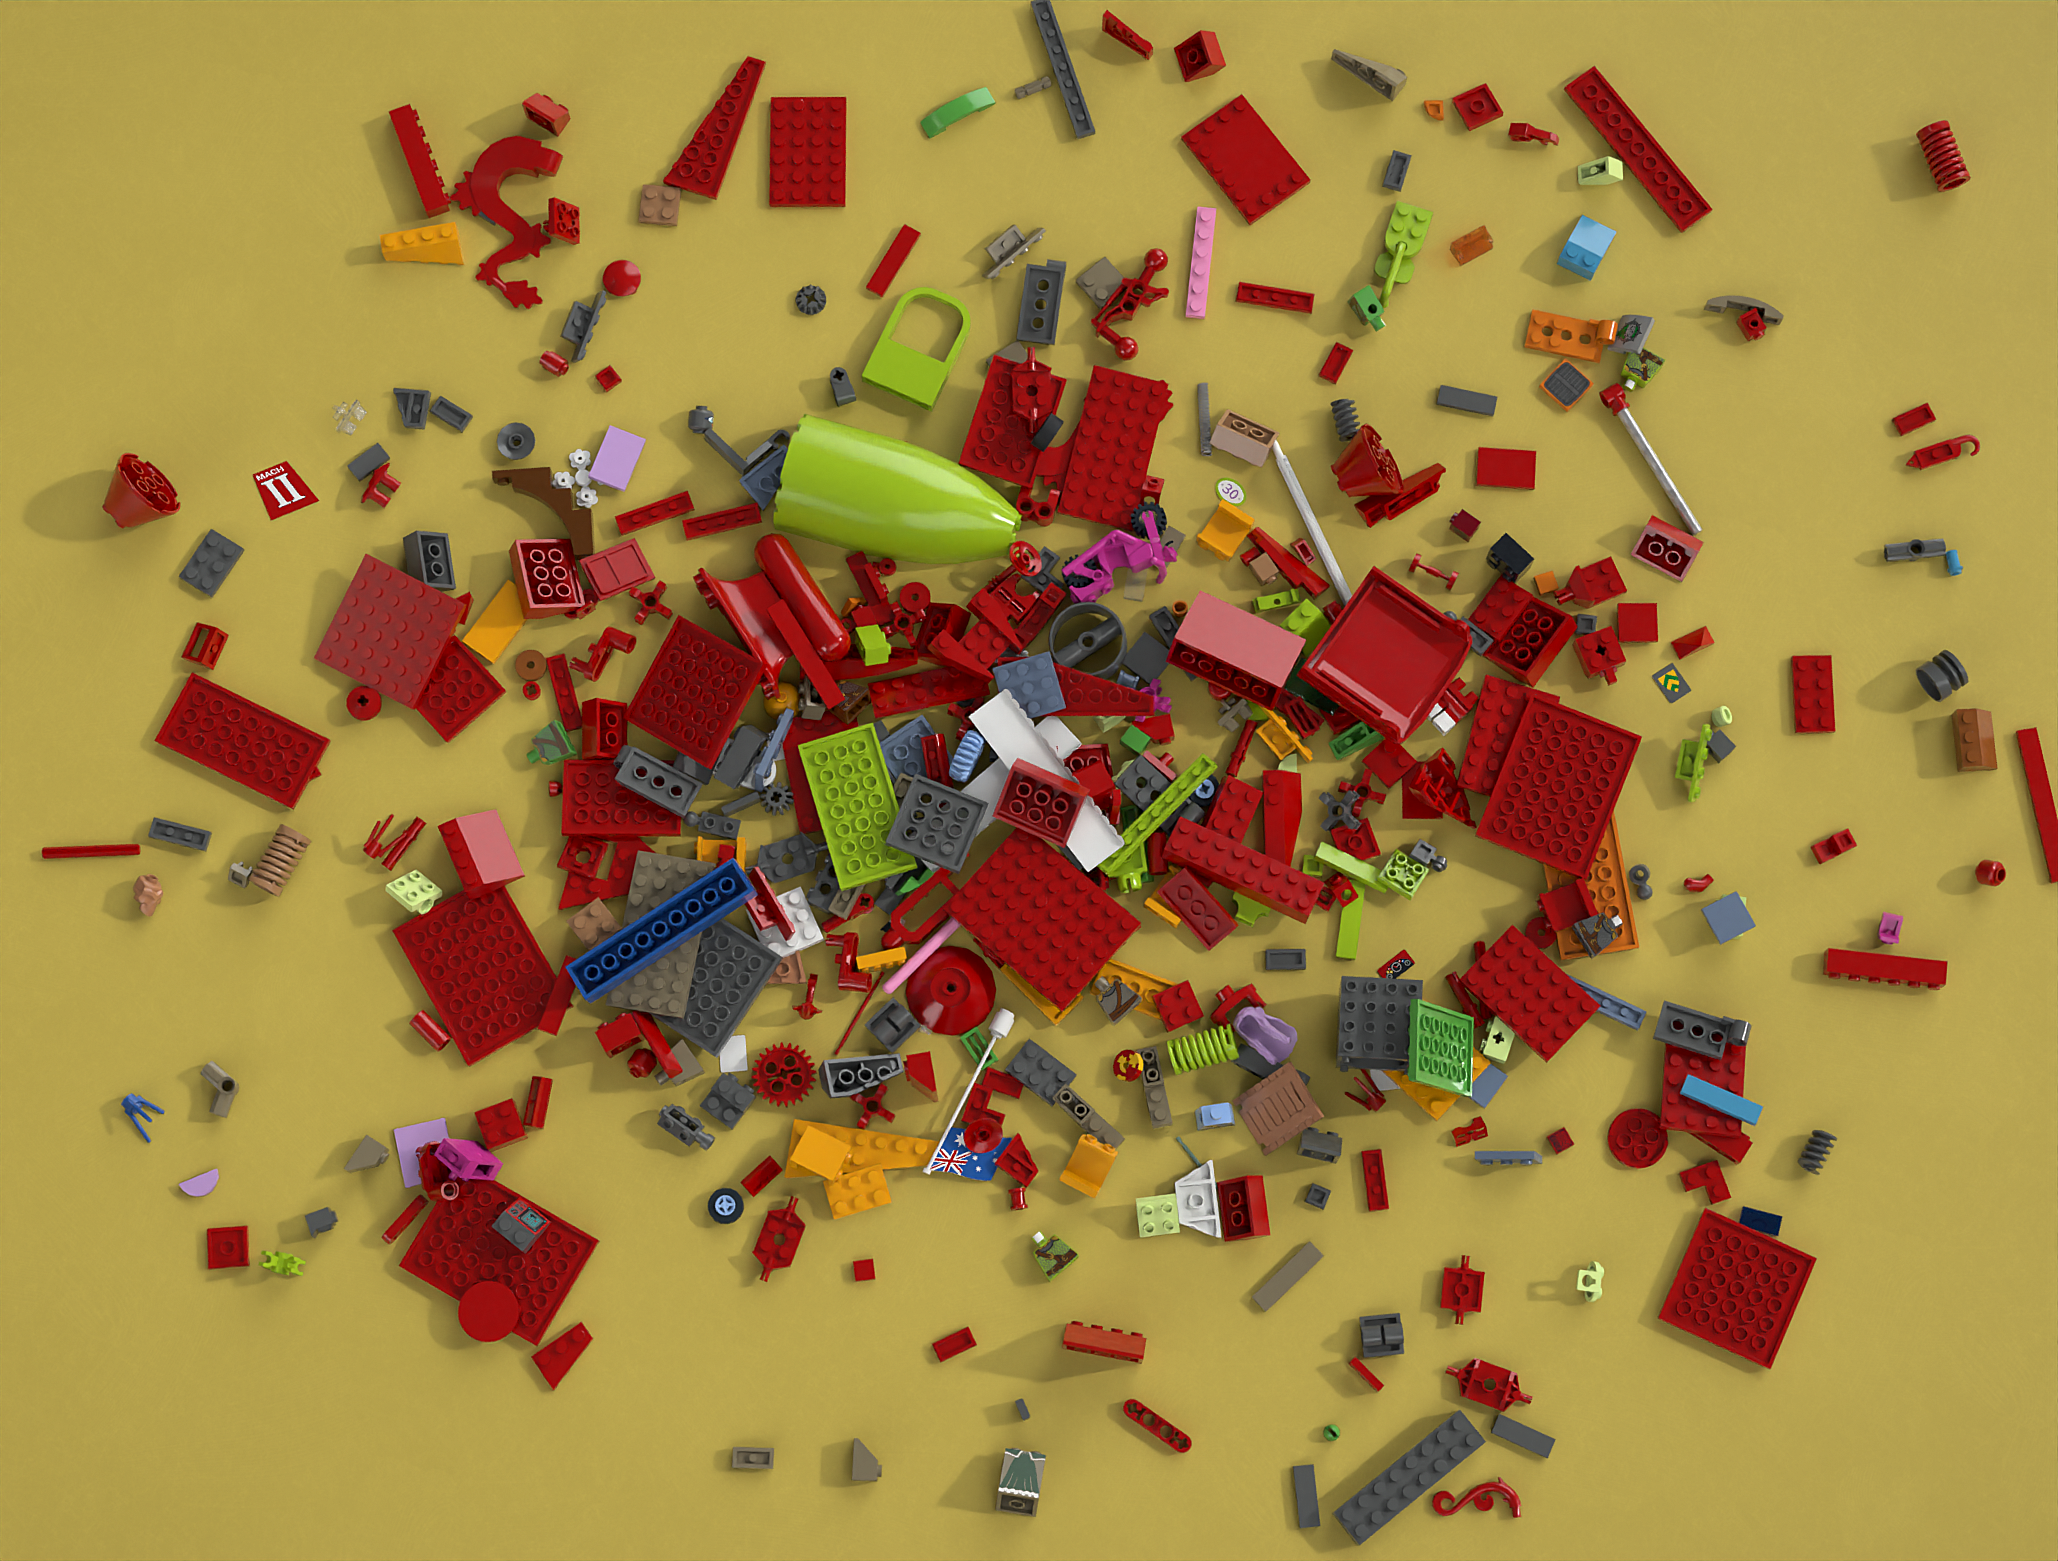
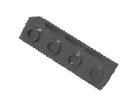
[806,852,840,915]

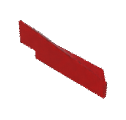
[1354,463,1446,528]
[1246,527,1330,600]

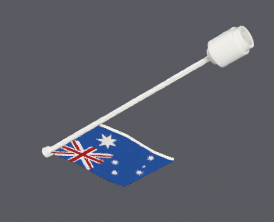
[923,1008,1015,1181]

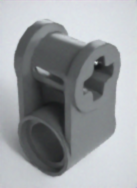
[830,367,857,407]

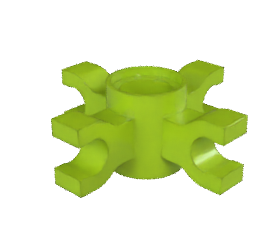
[258,1251,306,1276]

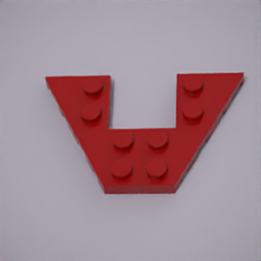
[558,836,656,910]

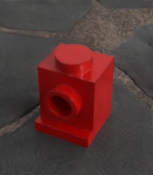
[1736,308,1767,341]

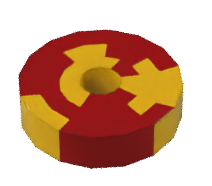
[1113,1049,1143,1082]

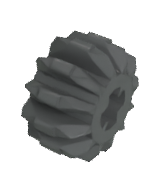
[760,782,794,816]

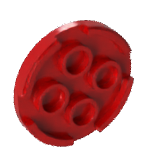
[1607,1108,1668,1169]
[458,1281,520,1343]

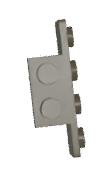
[982,224,1046,279]

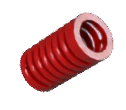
[1916,120,1971,192]

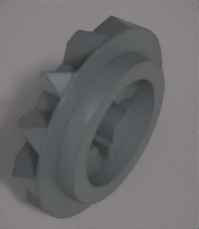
[796,284,826,315]

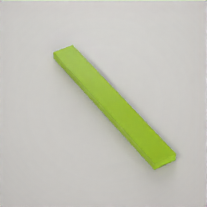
[1097,753,1218,877]

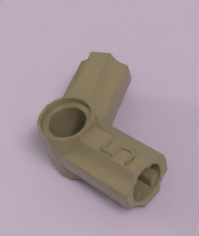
[200,1061,239,1118]

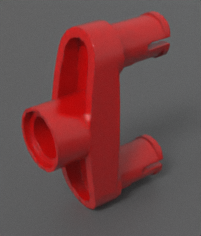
[1209,983,1267,1037]

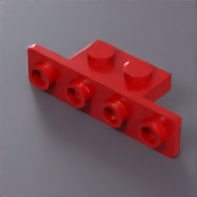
[846,551,896,626]
[745,866,795,941]

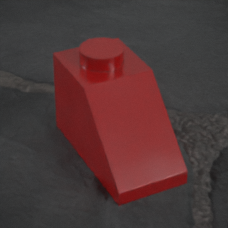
[1131,714,1175,746]

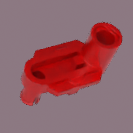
[569,626,636,682]
[826,932,872,993]
[415,1141,459,1202]

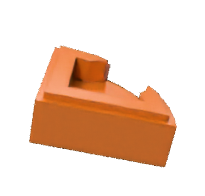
[1424,100,1444,121]
[840,597,866,617]

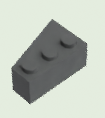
[714,725,770,789]

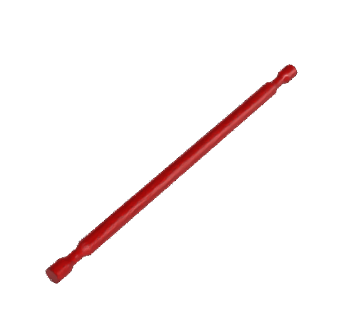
[834,971,885,1055]

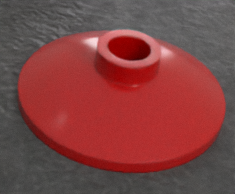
[963,1118,1003,1153]

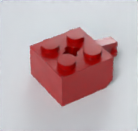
[1572,626,1627,686]

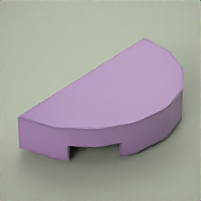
[179,1168,219,1197]

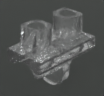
[332,400,367,436]

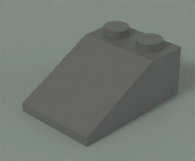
[1297,1127,1342,1164]

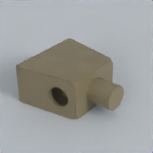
[654,1039,705,1086]

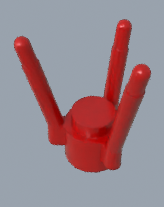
[362,814,406,859]
[1345,1069,1386,1112]

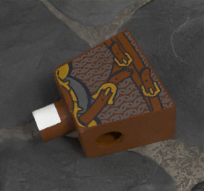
[828,680,871,725]

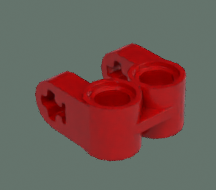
[1016,486,1061,527]

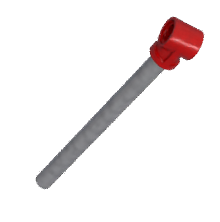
[1599,383,1703,536]

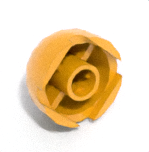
[763,681,801,720]

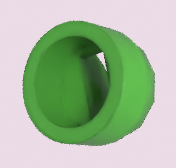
[1323,1424,1340,1441]

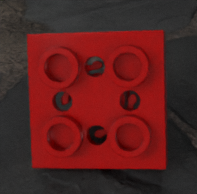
[543,197,580,245]

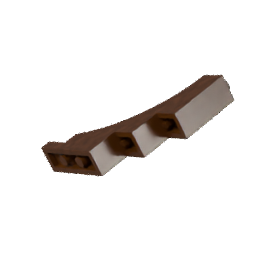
[492,467,595,560]

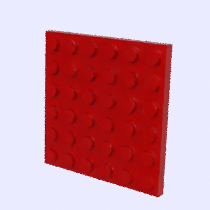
[314,554,467,710]
[623,615,767,769]
[1657,1208,1817,1370]

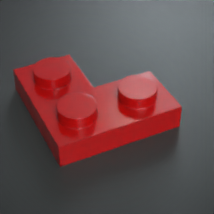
[961,1083,1006,1127]
[1678,1160,1732,1205]

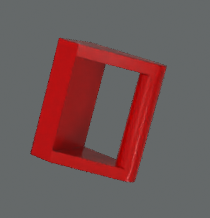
[181,622,229,670]

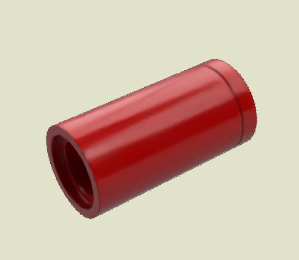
[1146,833,1169,876]
[409,1010,452,1052]

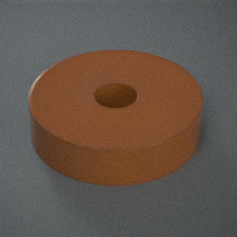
[515,650,547,681]

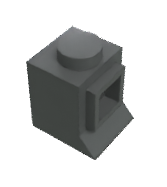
[305,1207,338,1238]

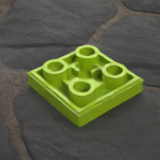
[1377,849,1430,900]

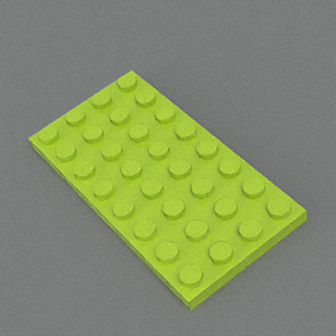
[798,722,917,891]

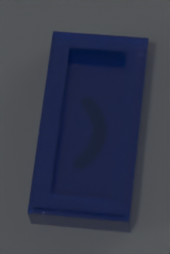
[1739,1206,1783,1237]

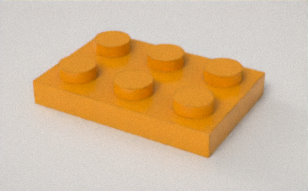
[823,1163,892,1219]

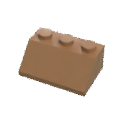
[1210,409,1279,467]

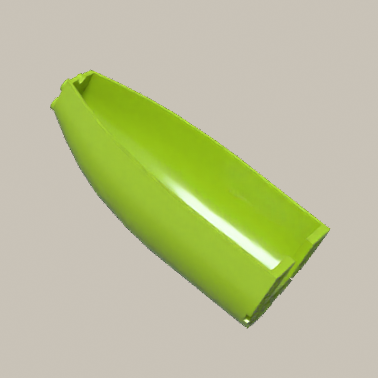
[773,414,1022,564]

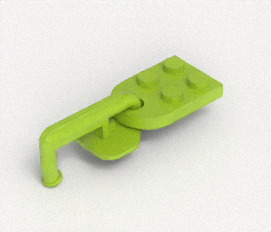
[1375,201,1433,308]

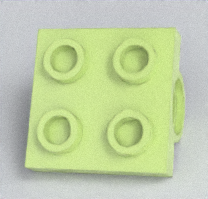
[385,869,442,914]
[1136,1193,1180,1237]

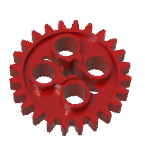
[752,1042,817,1108]

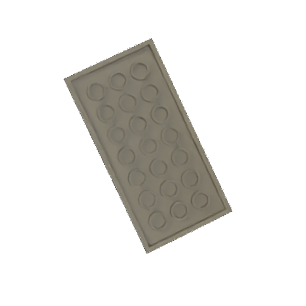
[606,851,716,1019]

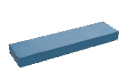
[1680,1074,1763,1126]

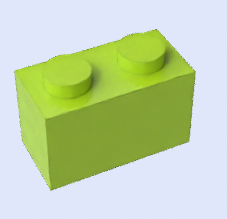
[855,624,891,666]

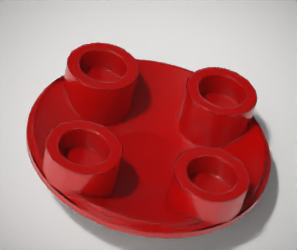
[603,260,641,297]

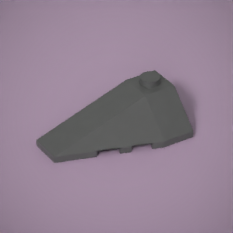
[818,1053,904,1099]

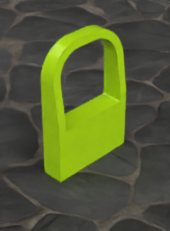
[862,287,971,412]

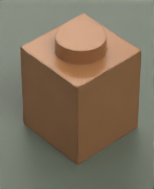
[1249,552,1279,586]

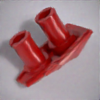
[361,463,401,508]

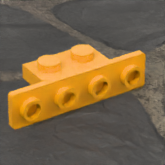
[1255,705,1313,764]

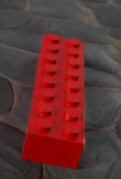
[1162,816,1324,924]

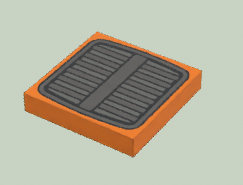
[1539,358,1594,412]

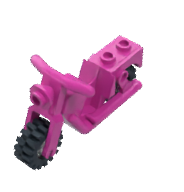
[1061,502,1178,604]

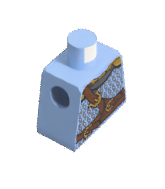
[1195,1103,1235,1131]

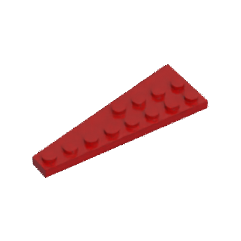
[663,56,766,200]

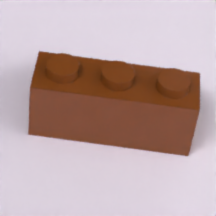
[1951,708,1998,772]

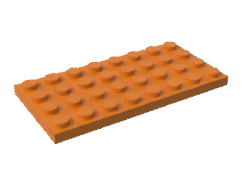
[1543,811,1639,961]

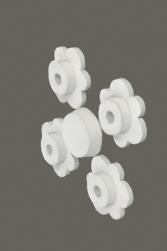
[553,449,603,508]

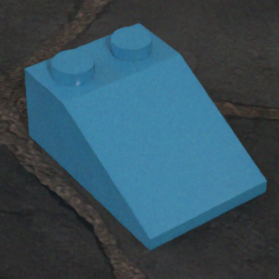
[1557,215,1616,281]

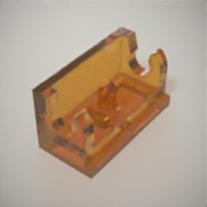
[1450,225,1493,266]

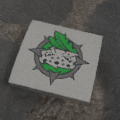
[1607,315,1655,354]

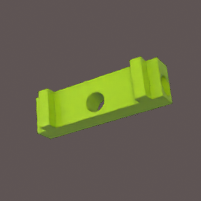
[1252,589,1301,614]

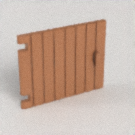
[1233,1061,1324,1156]

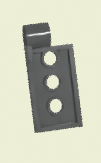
[1653,1000,1752,1060]

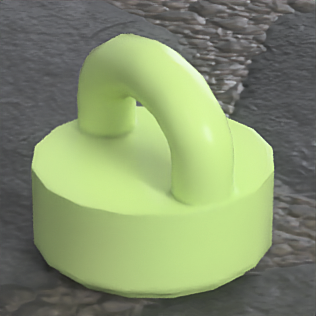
[1711,706,1732,727]

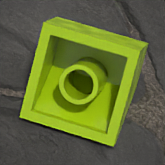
[1279,598,1331,657]

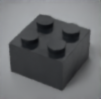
[1486,533,1534,584]

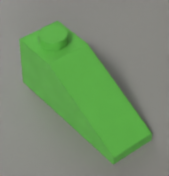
[1328,722,1384,760]

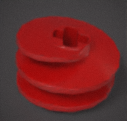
[346,686,382,721]

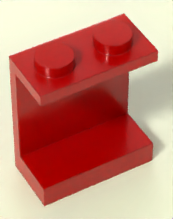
[1535,878,1598,934]

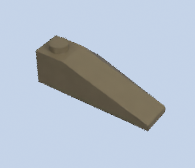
[1331,49,1407,101]

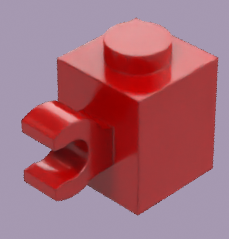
[841,605,877,634]

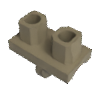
[1218,697,1253,732]

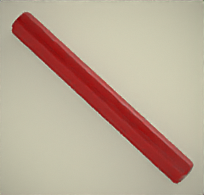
[42,844,141,859]

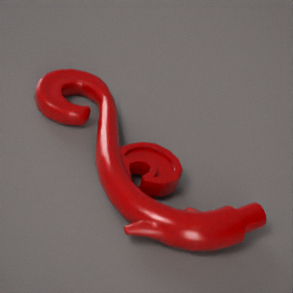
[1432,1477,1521,1518]

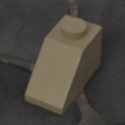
[344,1135,389,1173]
[852,1438,882,1481]

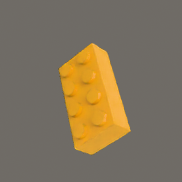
[856,947,907,973]

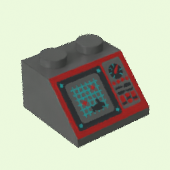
[492,1197,551,1254]

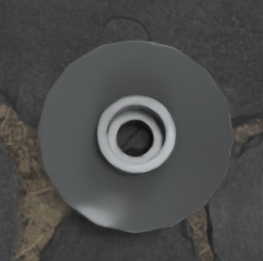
[497,422,536,460]

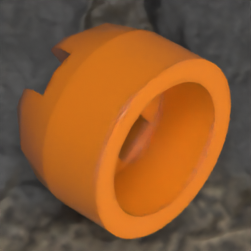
[1172,600,1188,618]

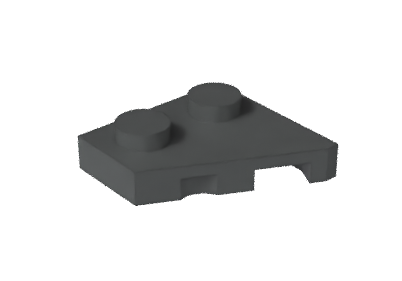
[393,388,431,430]

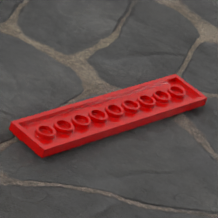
[1564,66,1713,233]

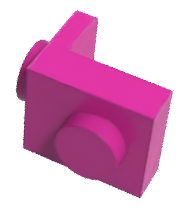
[1877,912,1903,945]

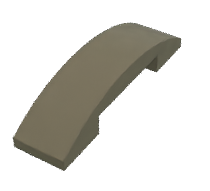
[1704,296,1784,325]

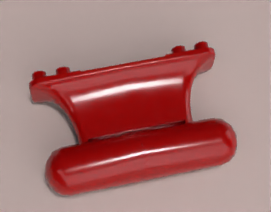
[693,533,851,700]

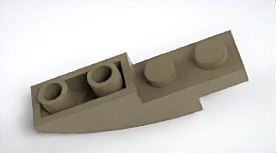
[1137,1046,1173,1129]
[1052,1084,1125,1150]

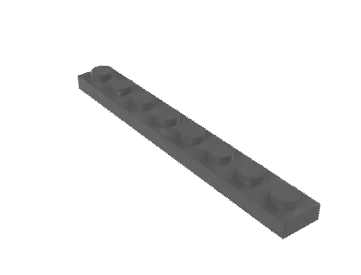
[1031,0,1095,140]

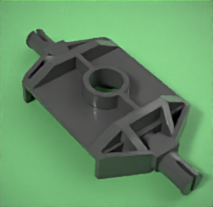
[745,832,828,884]

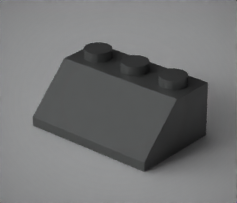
[403,531,456,592]

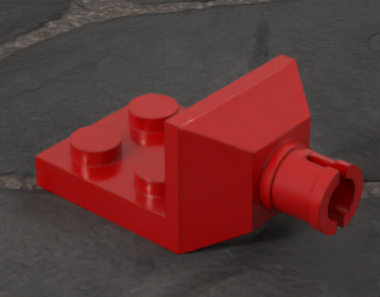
[1553,556,1627,609]

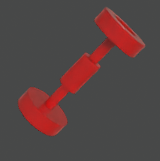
[1408,553,1459,591]

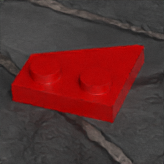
[994,1133,1039,1188]

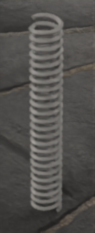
[1197,383,1213,456]

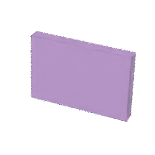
[588,425,646,492]

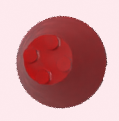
[1331,423,1404,497]
[102,453,181,529]

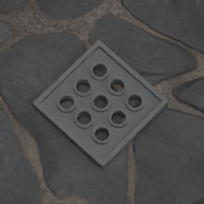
[885,774,989,874]

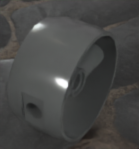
[1048,602,1127,680]

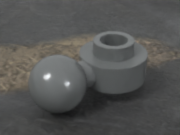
[1629,864,1653,900]

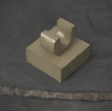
[228,862,253,889]

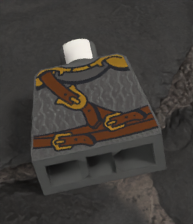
[1571,913,1623,959]

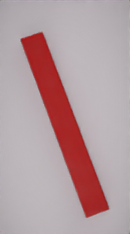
[2016,727,2058,883]

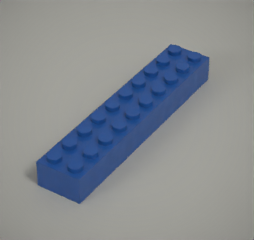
[566,858,758,1003]

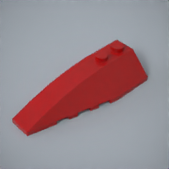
[1262,770,1302,867]

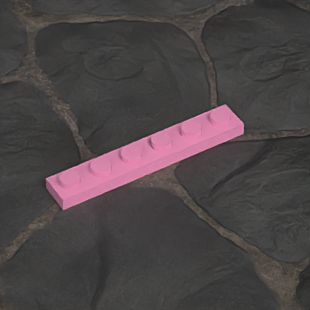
[1186,207,1216,319]

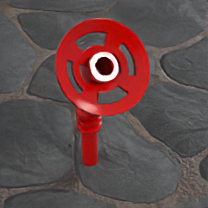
[972,541,1042,599]

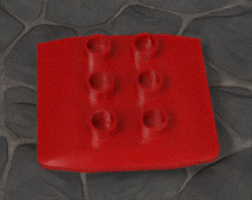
[1297,566,1473,745]

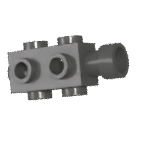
[657,1104,715,1151]

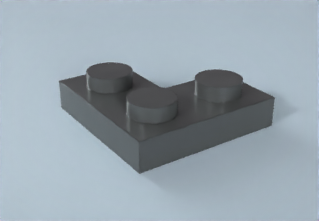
[1021,546,1064,593]

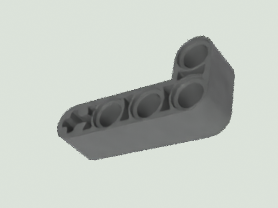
[1231,1043,1310,1086]

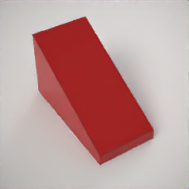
[1290,538,1316,566]

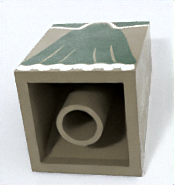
[996,1448,1046,1517]

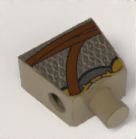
[1094,976,1142,1026]

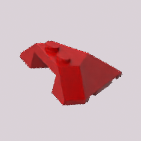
[1409,747,1477,829]

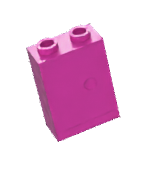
[434,1138,503,1182]

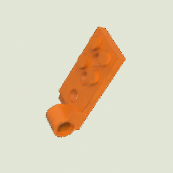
[1524,309,1618,363]

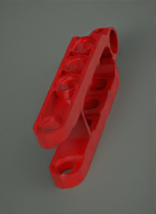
[881,853,970,951]

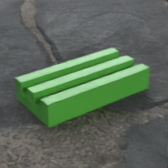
[960,1027,998,1071]

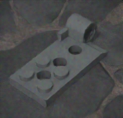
[1016,259,1067,345]
[613,745,702,818]
[1114,755,1206,837]

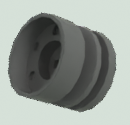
[1916,650,1969,702]

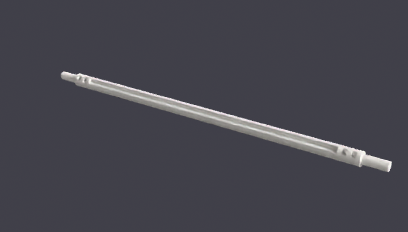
[1272,440,1352,606]

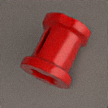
[1008,1188,1028,1211]

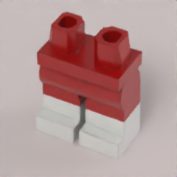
[1427,677,1478,736]

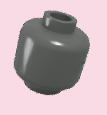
[688,406,714,434]

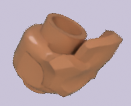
[133,874,163,917]

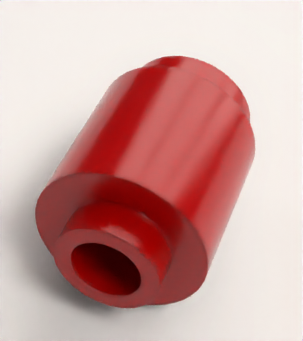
[539,351,569,377]

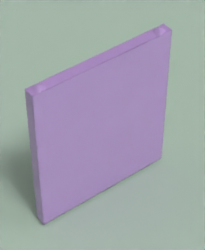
[394,1118,452,1188]

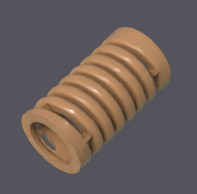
[248,824,312,897]

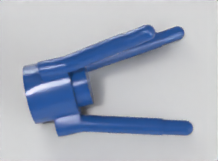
[121,1093,164,1143]

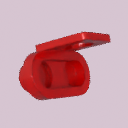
[564,589,599,620]

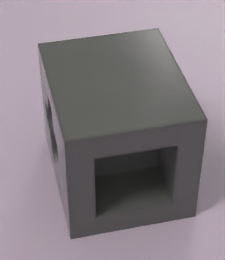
[1706,730,1736,763]

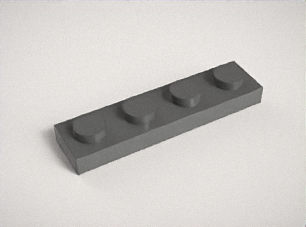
[1149,606,1198,681]

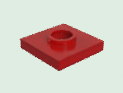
[557,836,609,881]

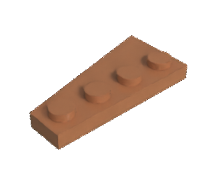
[767,950,807,984]

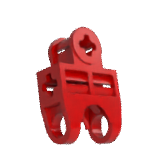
[990,573,1041,625]

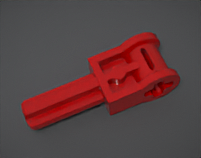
[821,893,874,933]

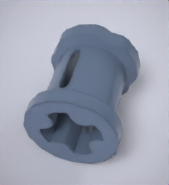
[1116,670,1140,690]

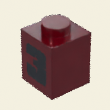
[1449,509,1481,542]

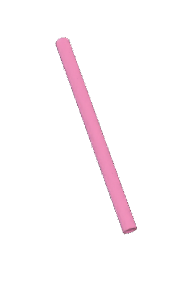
[882,918,961,994]

